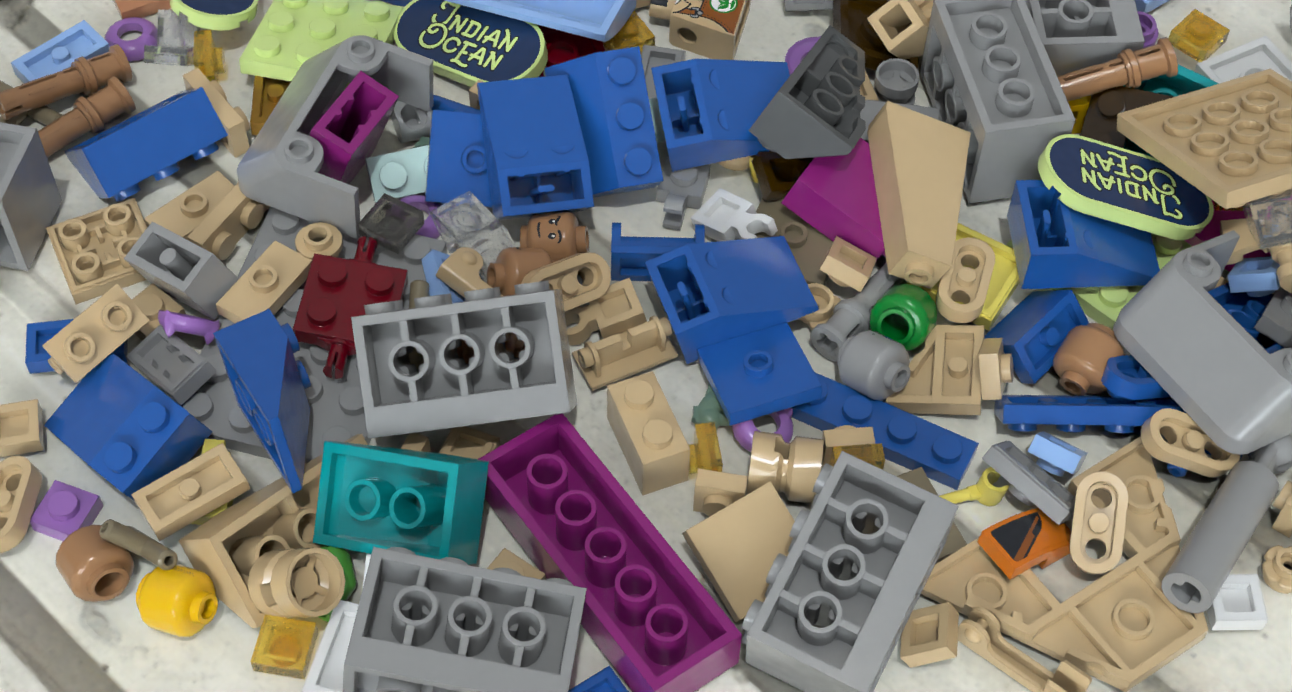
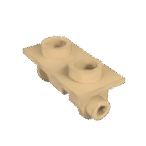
[42,284,150,383]
[572,316,678,391]

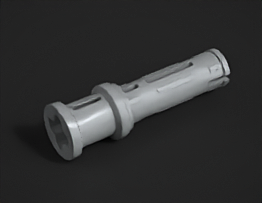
[810,262,906,362]

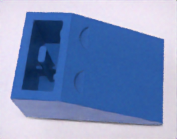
[651,59,790,172]
[477,75,594,220]
[1007,180,1160,289]
[645,236,819,364]

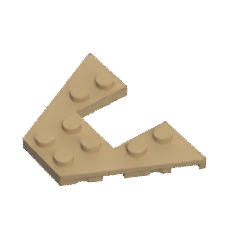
[921,436,1209,692]

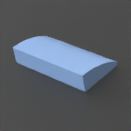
[444,0,636,42]

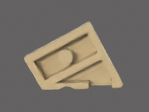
[886,325,985,415]

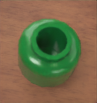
[869,284,938,351]

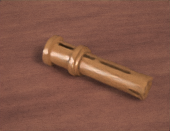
[1058,37,1178,101]
[0,44,132,120]
[38,77,136,158]

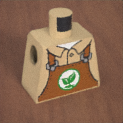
[649,0,751,60]

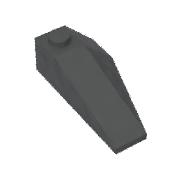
[749,25,866,159]

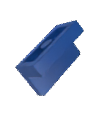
[985,290,1089,384]

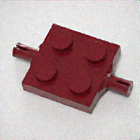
[293,236,408,379]

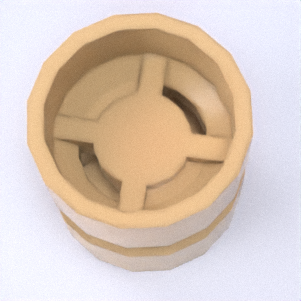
[746,431,824,503]
[248,547,346,618]

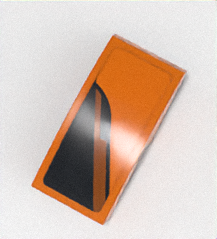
[977,508,1071,580]

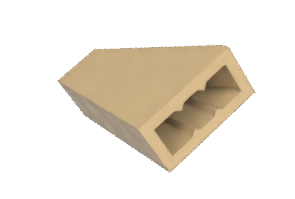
[867,101,971,289]

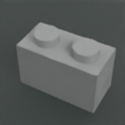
[124,221,239,320]

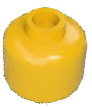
[136,564,218,637]

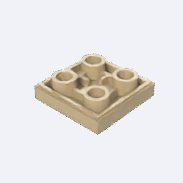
[46,198,147,305]
[682,481,795,623]

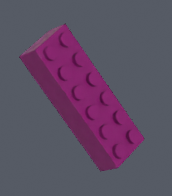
[477,413,742,692]

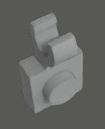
[656,157,711,230]

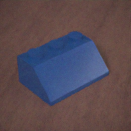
[544,46,664,198]
[64,87,228,202]

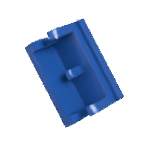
[611,223,705,281]

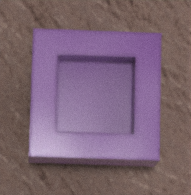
[30,480,103,541]

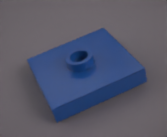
[424,110,492,208]
[697,322,822,426]

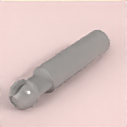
[1161,434,1292,613]

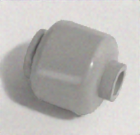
[837,330,910,401]

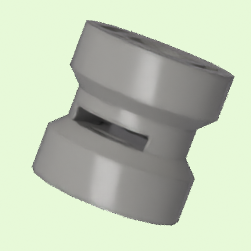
[874,58,919,105]

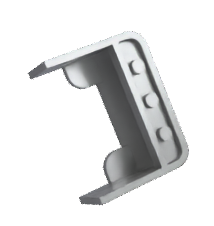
[237,35,434,239]
[1113,230,1292,455]

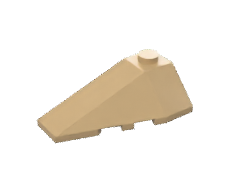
[178,434,368,628]

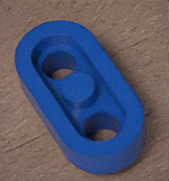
[1101,355,1171,402]

